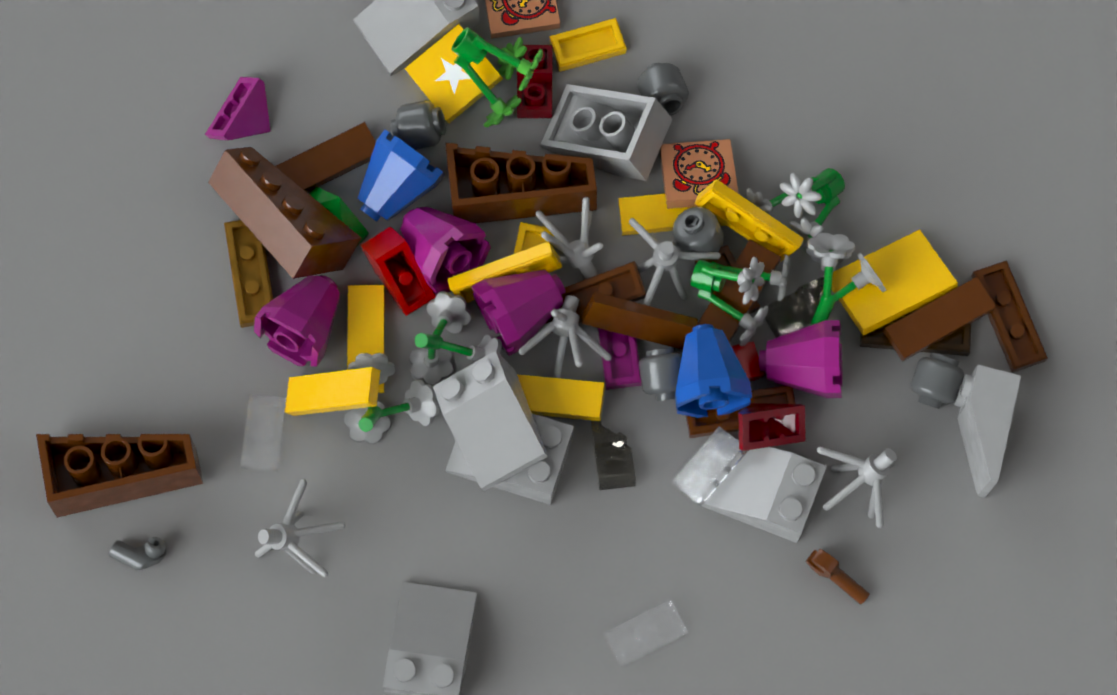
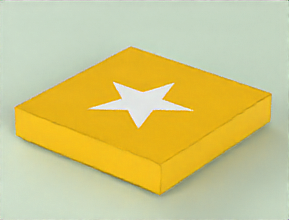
[404,24,503,124]

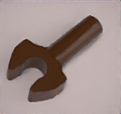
[805,549,870,605]

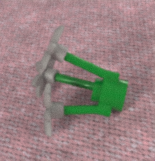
[746,168,845,249]
[690,255,790,346]

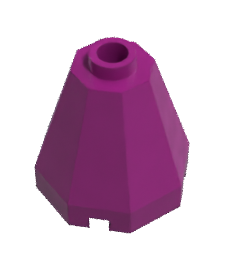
[400,206,491,294]
[471,269,566,356]
[254,275,340,367]
[759,320,843,398]

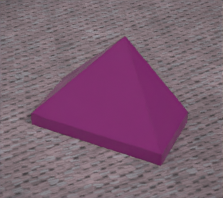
[205,77,271,141]

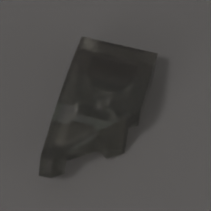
[763,276,824,338]
[591,420,636,490]

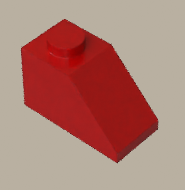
[360,226,436,316]

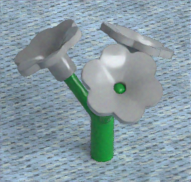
[806,233,887,325]
[409,291,502,386]
[344,353,440,444]

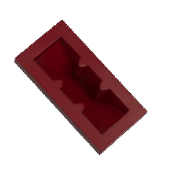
[738,403,806,451]

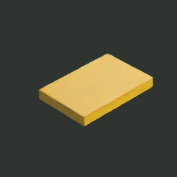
[832,229,958,336]

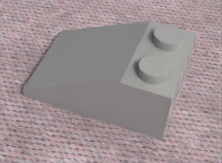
[354,0,479,76]
[540,84,672,181]
[433,351,548,491]
[954,364,1021,498]
[445,414,574,505]
[693,435,827,543]
[383,582,477,695]

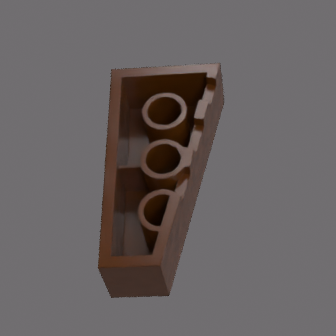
[445,143,597,224]
[208,147,361,279]
[36,434,203,518]

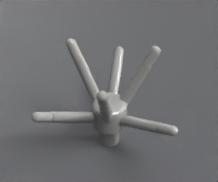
[536,197,603,279]
[629,218,721,306]
[518,295,611,378]
[817,446,897,528]
[255,479,346,577]

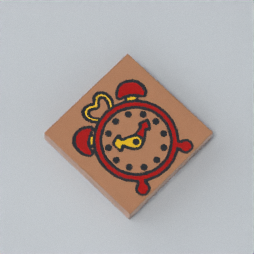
[485,0,560,39]
[660,139,739,209]

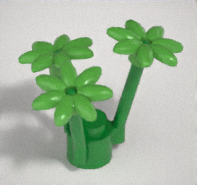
[451,27,543,127]

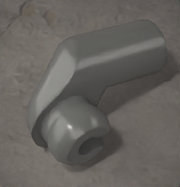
[109,537,166,570]

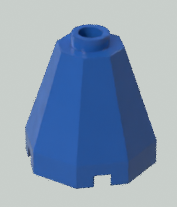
[357,129,445,222]
[675,324,752,418]

